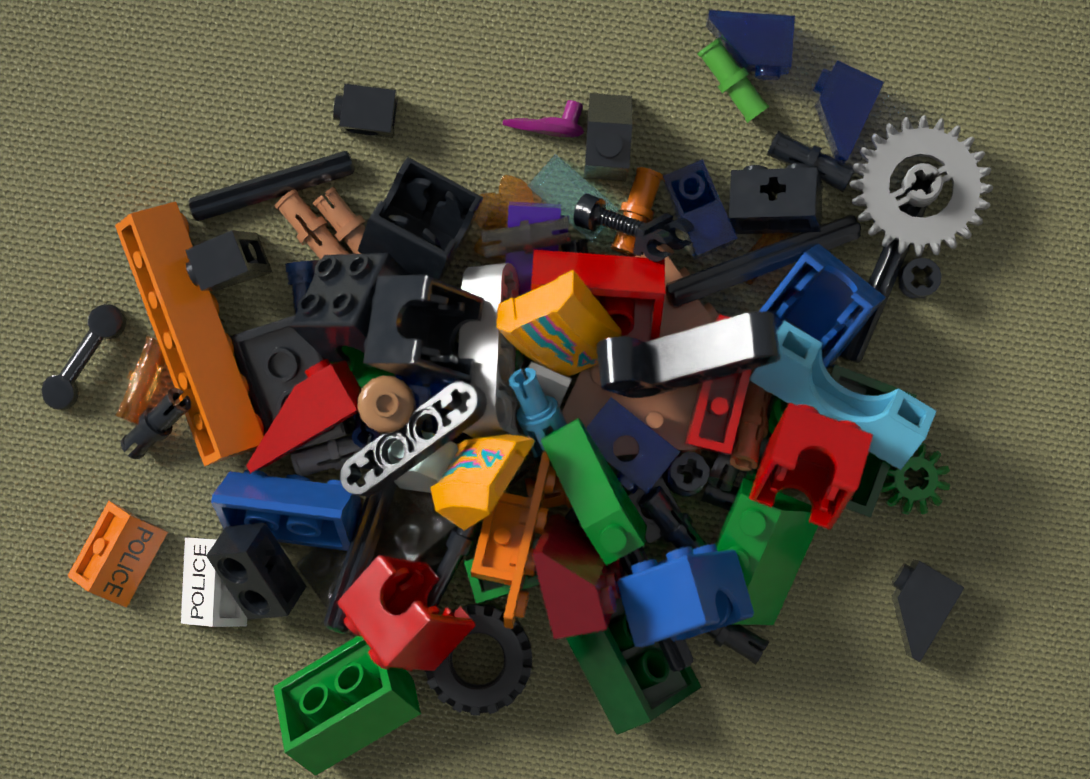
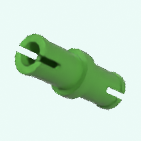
[697,38,769,123]

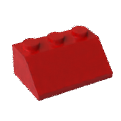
[531,250,665,342]

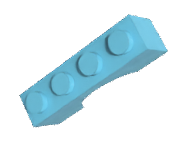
[749,321,936,470]

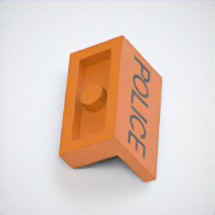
[68,501,168,608]

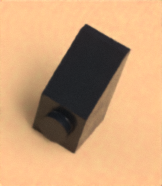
[185,230,273,291]
[891,559,964,662]

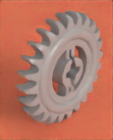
[850,115,993,257]

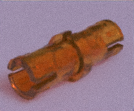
[115,336,165,424]

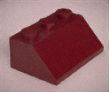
[532,514,625,639]

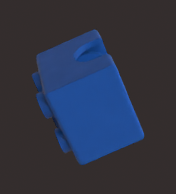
[760,243,886,369]
[617,544,754,647]

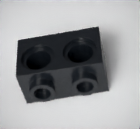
[206,522,307,620]

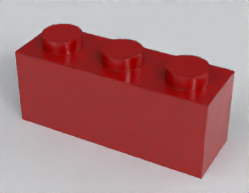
[684,315,752,455]

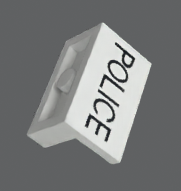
[181,538,247,627]

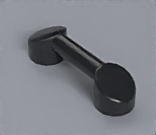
[41,304,126,410]

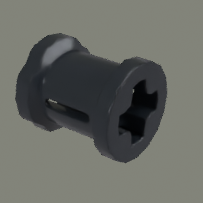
[898,258,942,299]

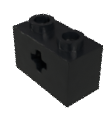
[729,164,823,234]

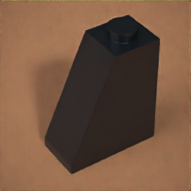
[584,93,632,181]

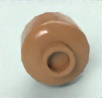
[358,376,416,433]

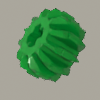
[881,443,950,515]

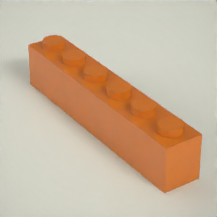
[115,201,264,467]

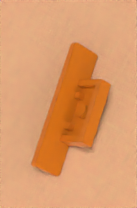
[471,451,557,629]

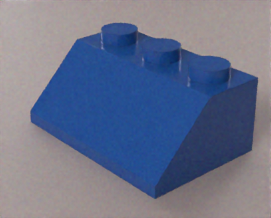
[211,470,362,551]

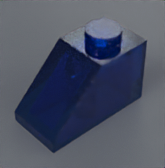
[706,10,795,80]
[813,60,884,163]

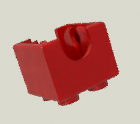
[749,403,873,530]
[337,556,475,671]

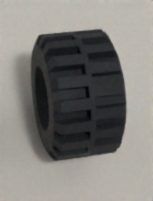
[424,604,532,716]

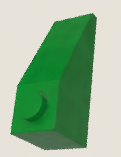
[541,418,647,565]

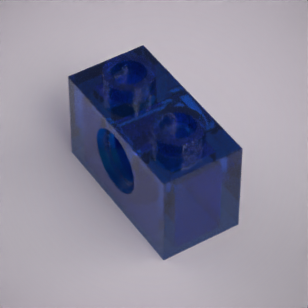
[586,397,680,494]

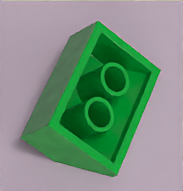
[715,478,818,625]
[273,636,421,776]

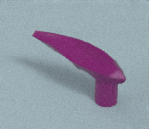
[503,100,584,138]

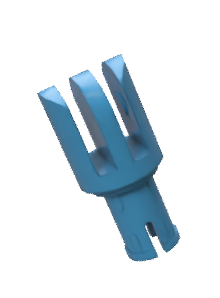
[509,368,567,457]

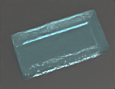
[527,154,619,243]

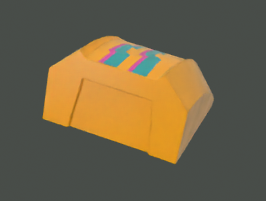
[496,270,622,377]
[430,434,535,531]

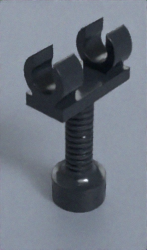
[573,194,695,262]

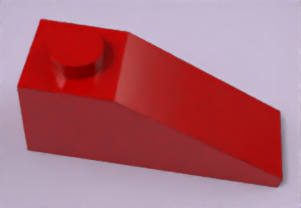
[246,359,362,473]

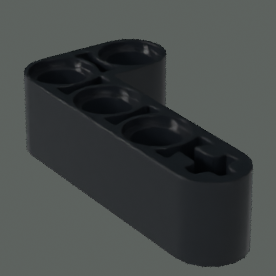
[596,311,781,398]

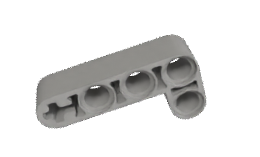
[456,263,525,438]

